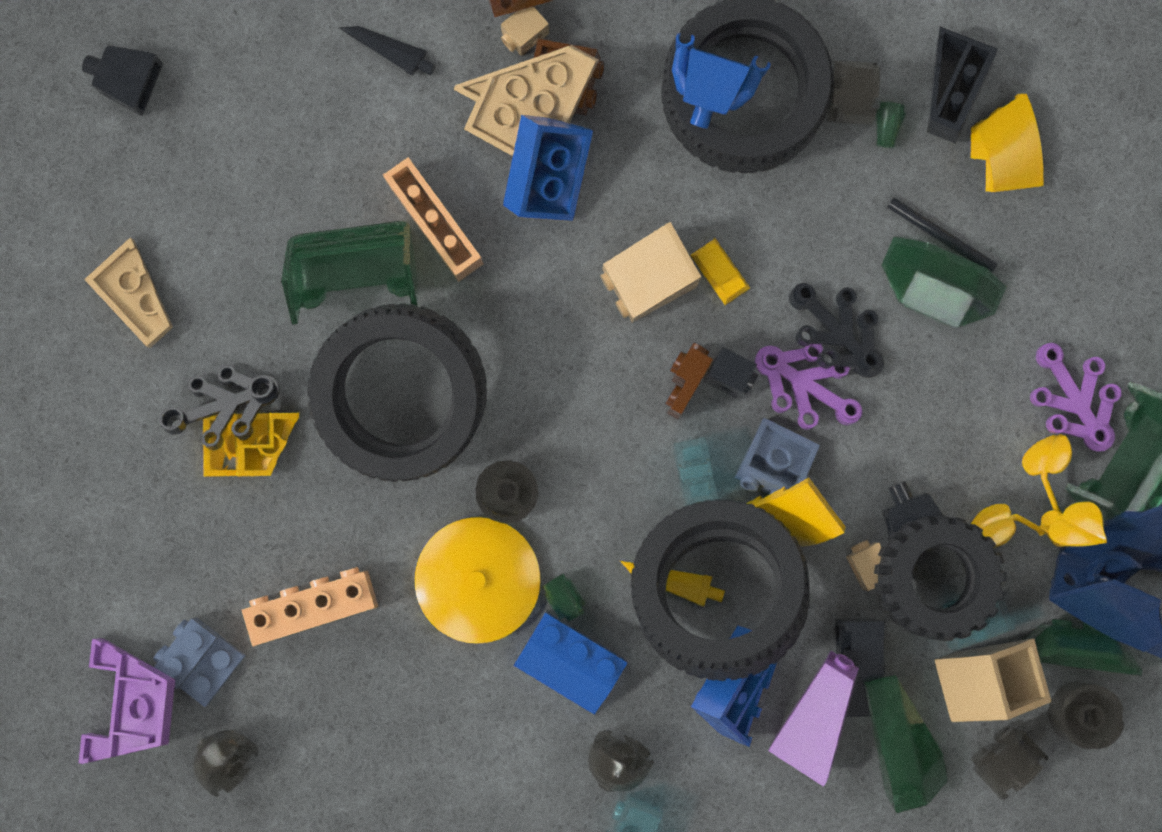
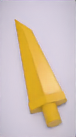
[620,561,725,607]

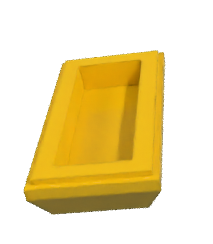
[690,238,750,305]

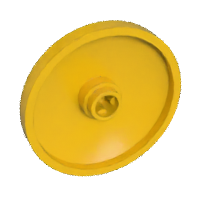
[415,517,541,643]

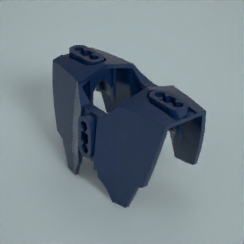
[1049,505,1162,658]

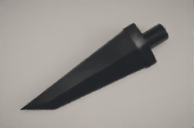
[338,26,436,76]

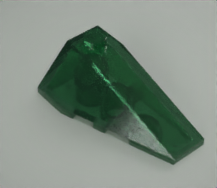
[864,675,948,813]

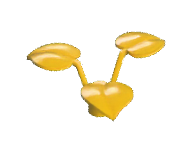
[971,434,1107,548]

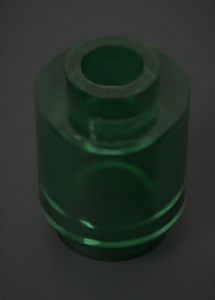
[542,573,586,622]

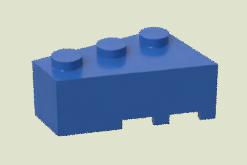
[691,625,777,747]

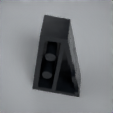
[927,26,998,144]

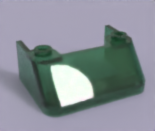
[281,221,418,325]
[1065,381,1162,521]

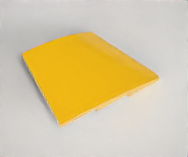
[971,94,1044,192]
[203,413,299,477]
[746,477,846,547]

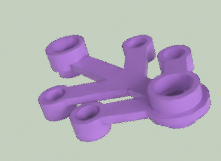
[1030,343,1121,452]
[755,344,862,430]

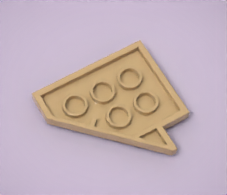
[454,45,599,156]

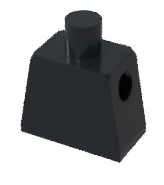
[82,45,163,116]
[882,481,944,536]

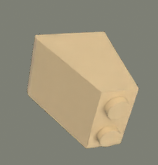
[600,222,701,322]
[934,639,1052,722]

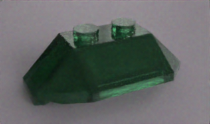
[881,237,1007,328]
[1020,619,1143,676]

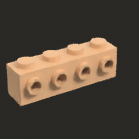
[242,567,379,647]

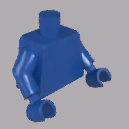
[672,33,771,129]

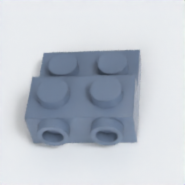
[734,418,820,495]
[153,618,246,707]

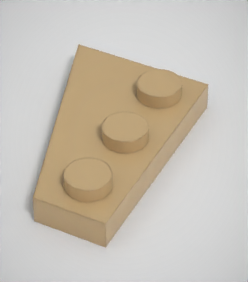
[84,237,173,348]

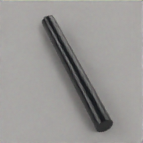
[887,197,998,274]

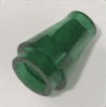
[876,102,907,149]

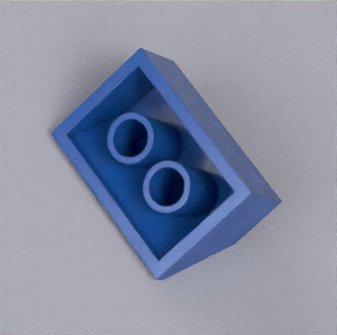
[503,115,593,221]
[513,611,628,714]

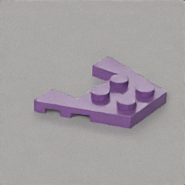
[79,638,175,764]

